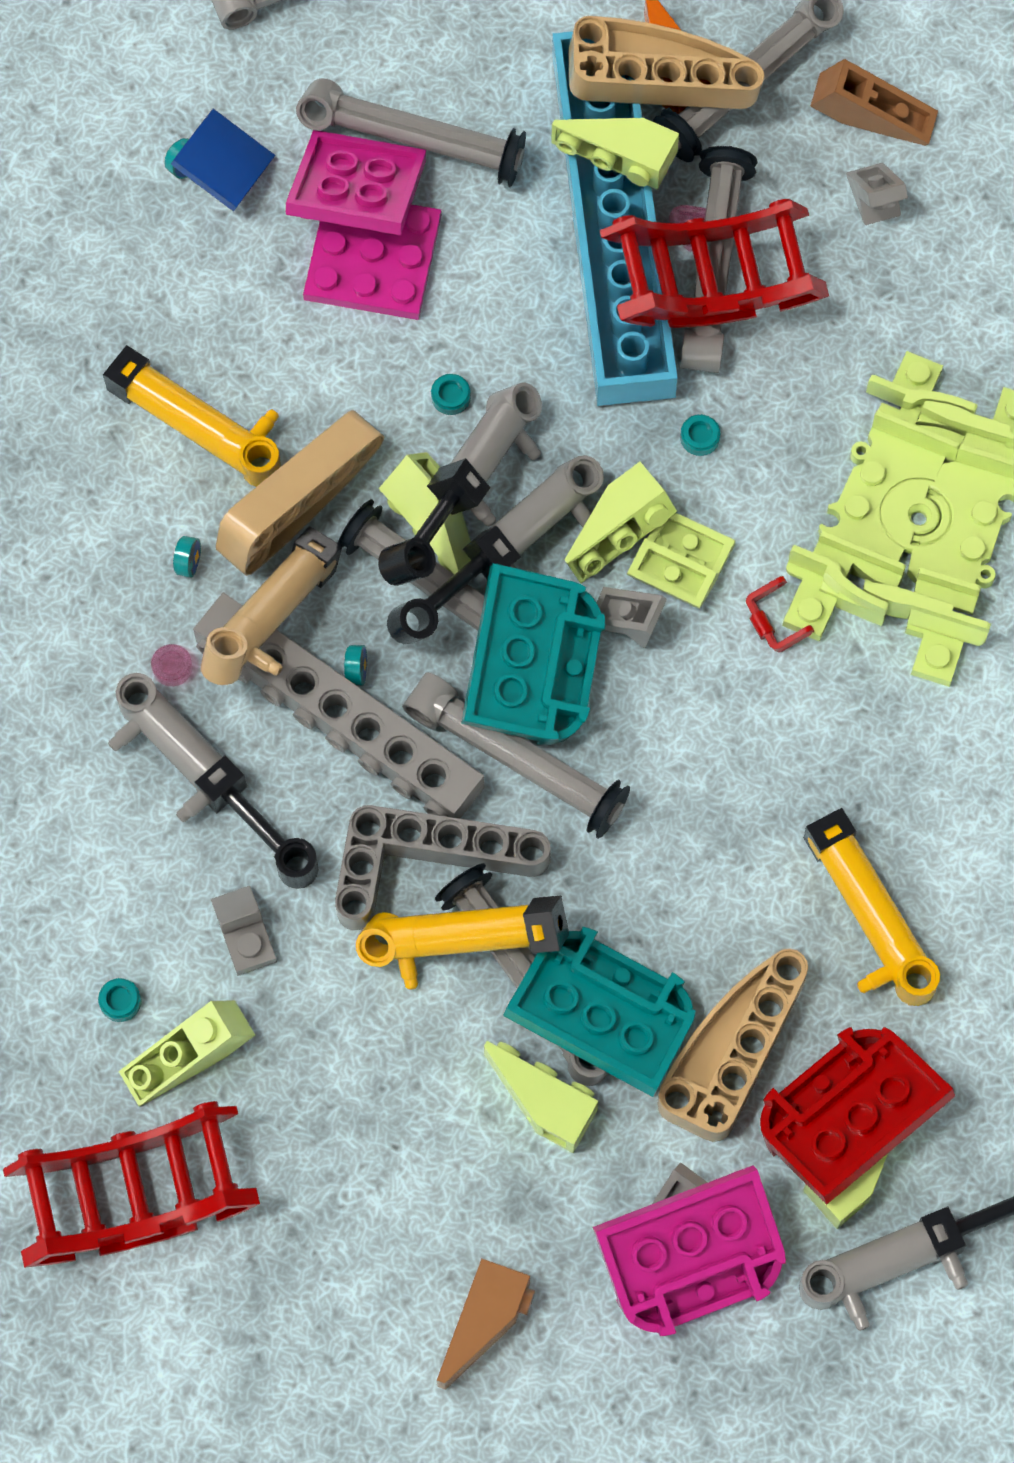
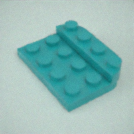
[461,563,605,745]
[503,926,696,1097]

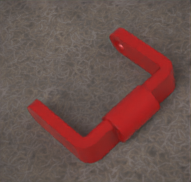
[746,576,814,652]

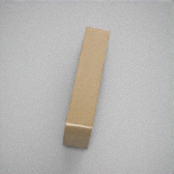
[569,16,764,109]
[216,410,384,576]
[657,949,808,1142]

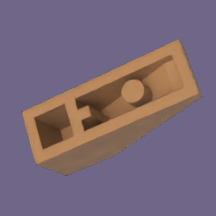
[810,59,938,146]
[437,1258,535,1390]

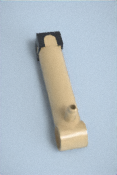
[201,526,343,685]

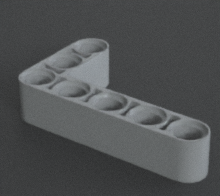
[335,805,551,930]

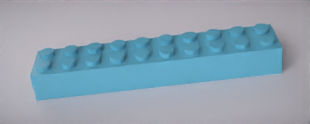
[552,31,678,406]

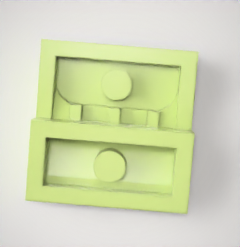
[627,513,735,609]

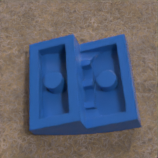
[171,108,275,212]

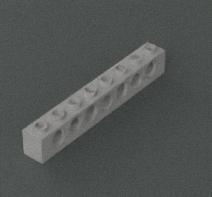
[193,592,484,819]

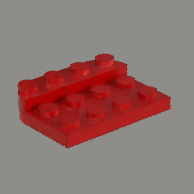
[760,1027,955,1205]

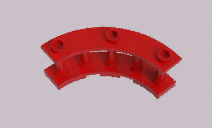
[599,199,829,328]
[3,1101,260,1268]

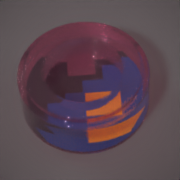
[151,644,193,686]

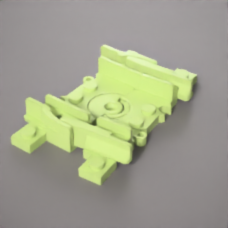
[782,351,1014,687]

